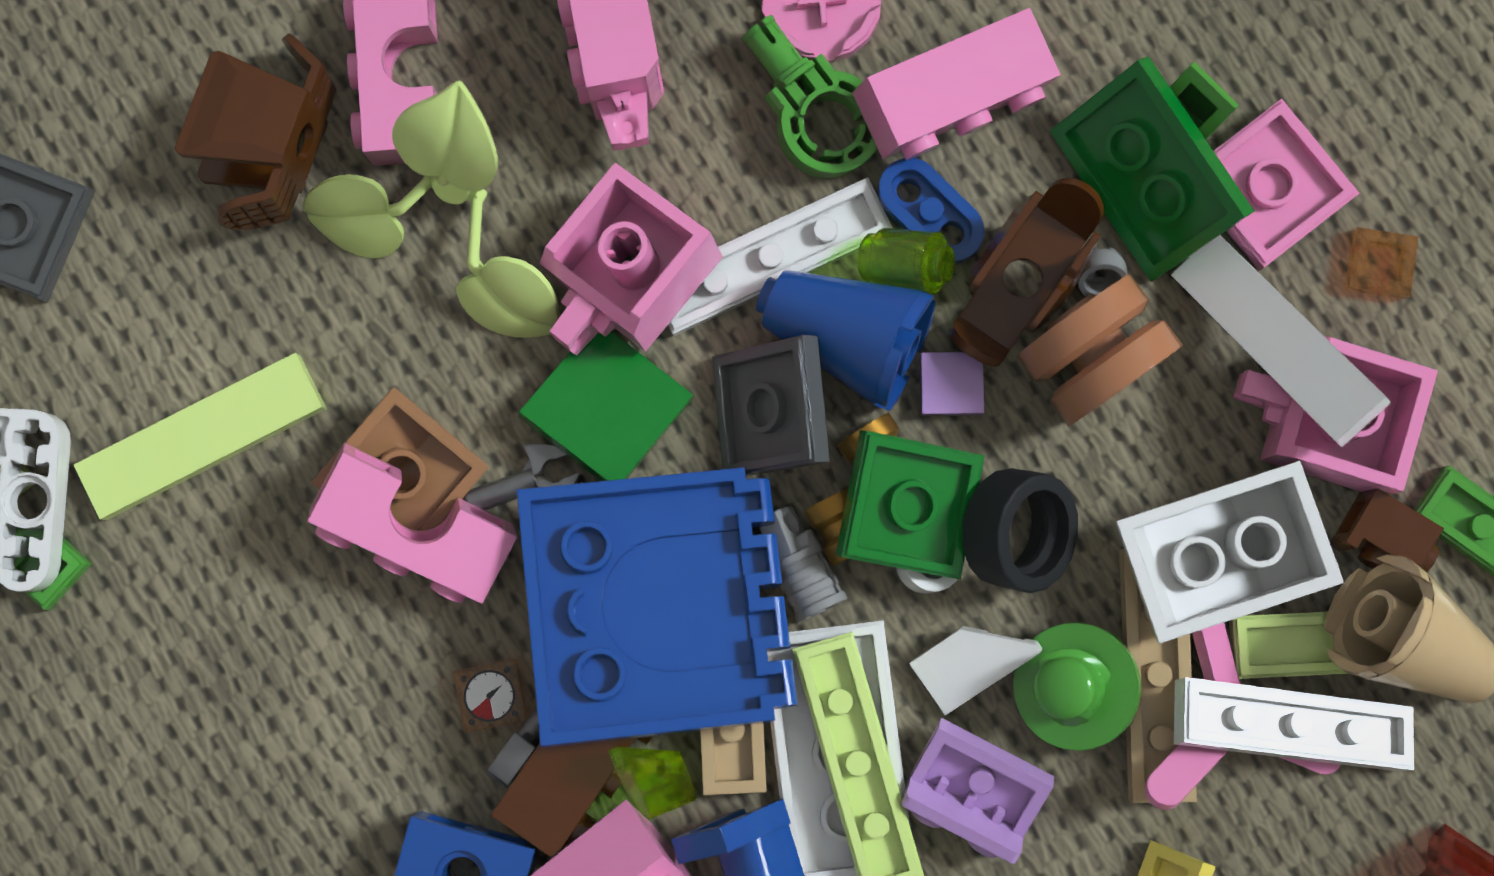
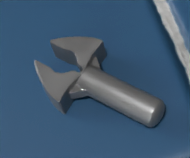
[464,444,581,511]
[486,707,540,789]

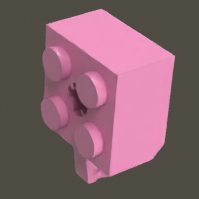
[557,0,664,151]
[539,163,723,356]
[1232,336,1438,495]

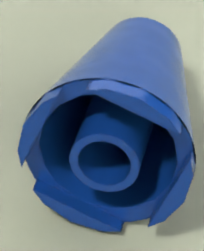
[756,270,936,411]

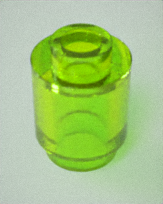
[857,228,955,295]

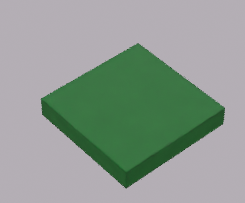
[519,331,693,481]
[835,430,985,580]

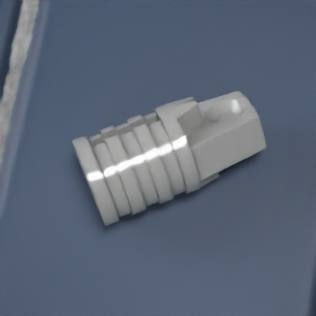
[759,506,848,624]

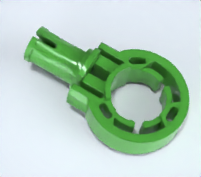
[741,15,877,179]

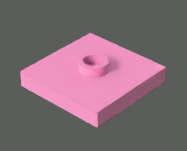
[1214,99,1359,271]

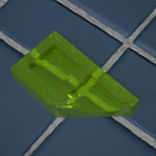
[608,747,698,820]

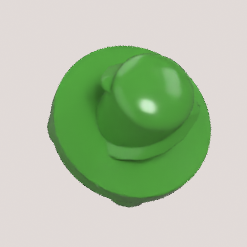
[1013,623,1141,751]

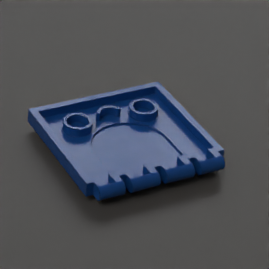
[517,467,798,748]

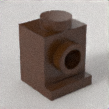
[1330,488,1444,573]

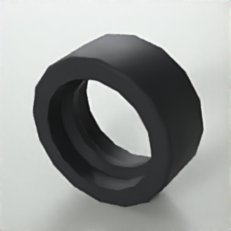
[962,468,1078,593]

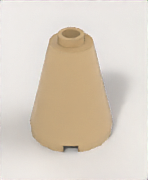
[1325,555,1494,703]

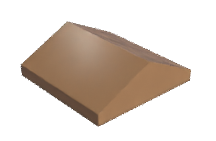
[311,386,489,531]

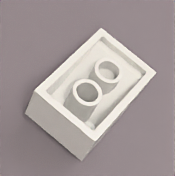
[1115,461,1344,644]

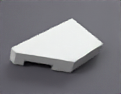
[909,626,1043,715]

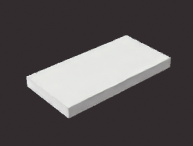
[767,620,911,876]

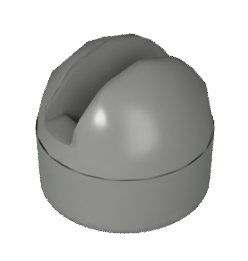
[1078,247,1128,297]

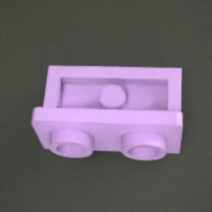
[901,718,1054,864]

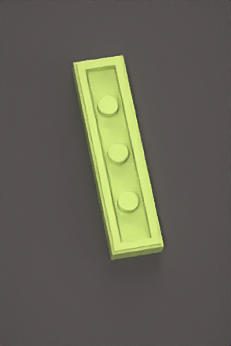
[74,352,327,521]
[792,632,924,876]

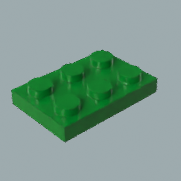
[1049,56,1255,282]

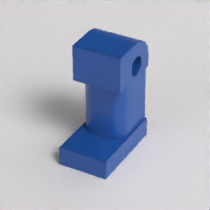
[671,799,805,876]

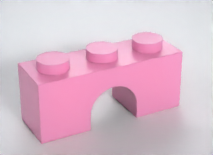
[343,0,438,166]
[307,442,517,604]

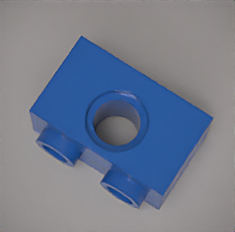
[394,811,540,876]

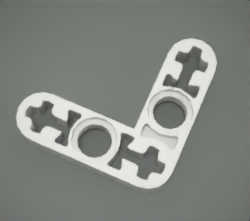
[0,408,71,592]

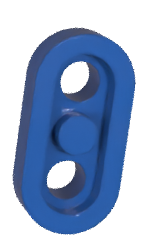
[878,158,984,266]

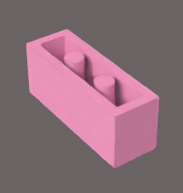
[852,8,1061,161]

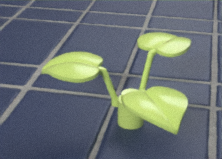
[303,80,560,338]

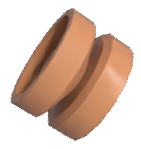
[1017,274,1183,427]

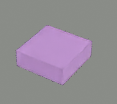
[920,352,984,416]

